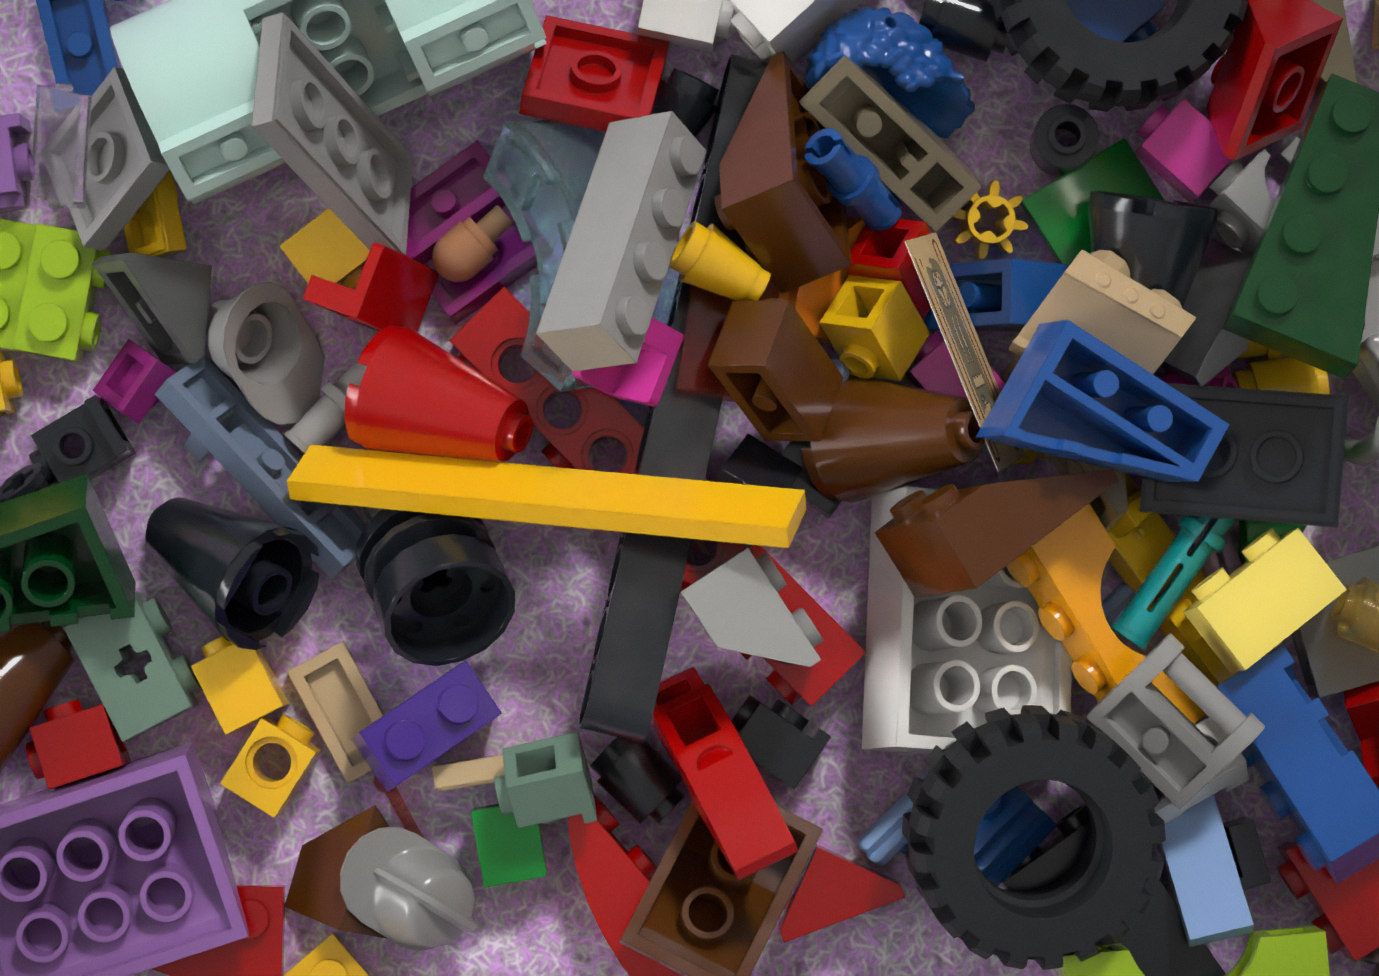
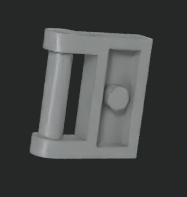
[1086,633,1265,810]

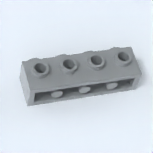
[536,111,707,371]

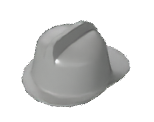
[208,282,325,425]
[340,826,477,951]

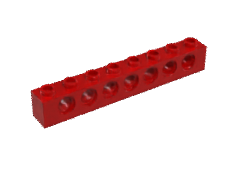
[449,287,866,707]

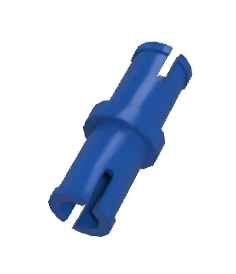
[804,128,902,231]

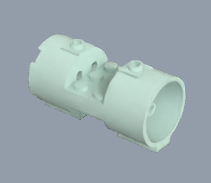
[110,0,547,204]

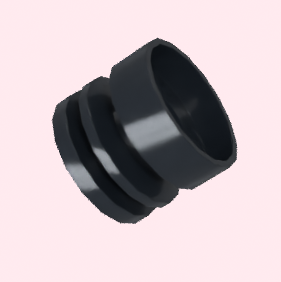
[356,509,515,666]

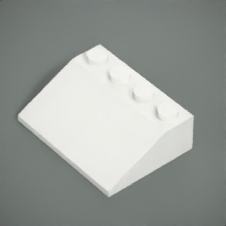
[862,486,1072,754]

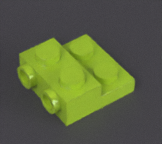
[0,218,113,364]

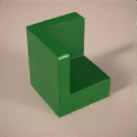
[470,804,547,888]

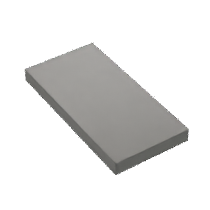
[252,12,413,255]

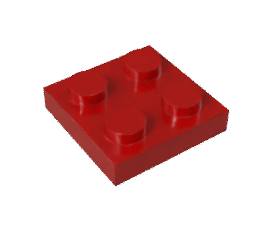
[519,15,670,132]

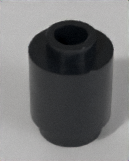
[919,0,1007,62]
[1030,104,1099,177]
[590,737,685,824]

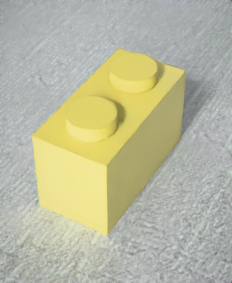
[1183,528,1347,673]

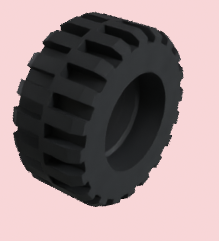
[993,0,1248,112]
[902,705,1166,970]

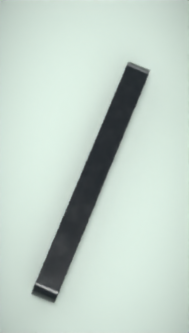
[579,54,768,743]

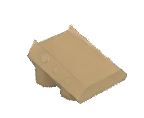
[1008,250,1197,374]

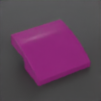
[406,140,558,325]

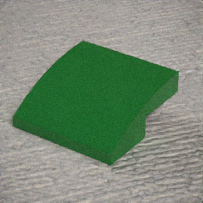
[1020,138,1164,267]

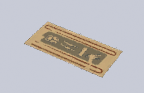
[904,232,1026,472]

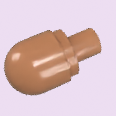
[432,205,514,282]

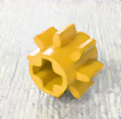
[951,180,1028,260]

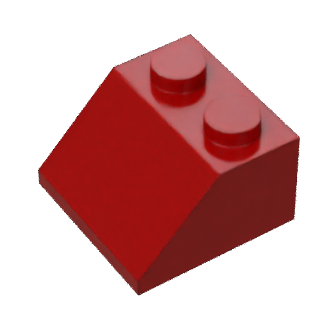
[1206,0,1343,161]

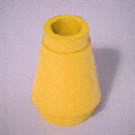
[668,221,771,301]

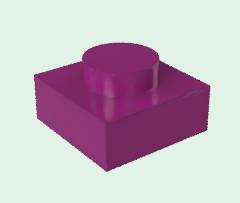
[92,339,176,424]

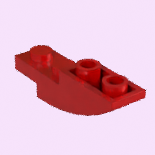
[651,667,798,880]
[568,795,683,976]

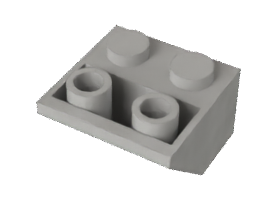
[681,548,824,667]

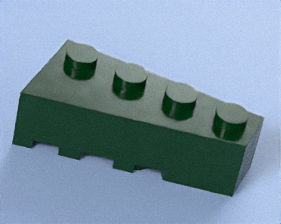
[1222,73,1379,379]
[0,473,136,632]

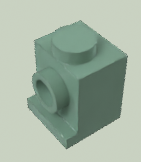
[494,731,597,828]

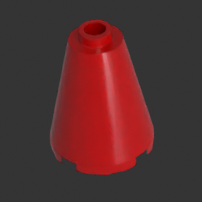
[344,325,533,462]

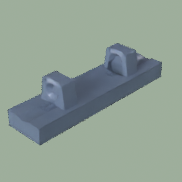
[155,354,366,580]

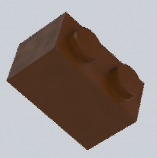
[708,298,843,442]

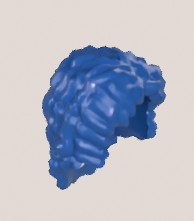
[805,7,975,138]

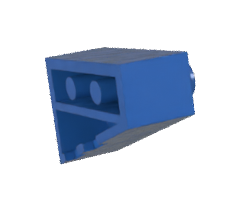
[976,320,1230,482]
[1217,645,1379,884]

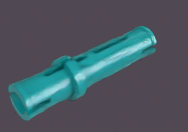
[1111,516,1235,651]

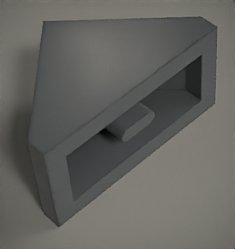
[92,253,212,365]

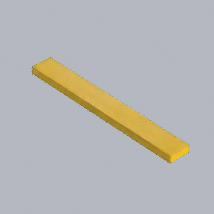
[287,445,807,548]

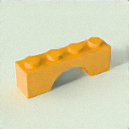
[1006,503,1207,724]

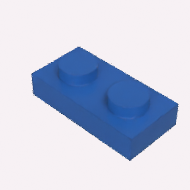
[36,0,121,116]

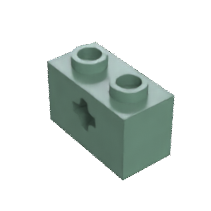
[63,592,201,742]

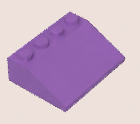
[0,741,249,976]

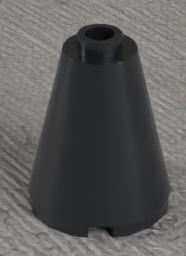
[1088,191,1218,308]
[145,497,320,650]

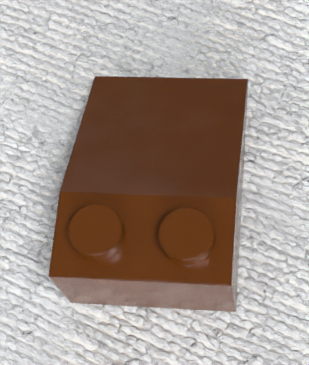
[715,51,852,294]
[874,469,1119,598]
[619,801,823,976]

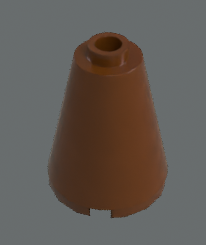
[801,375,985,502]
[0,621,74,774]

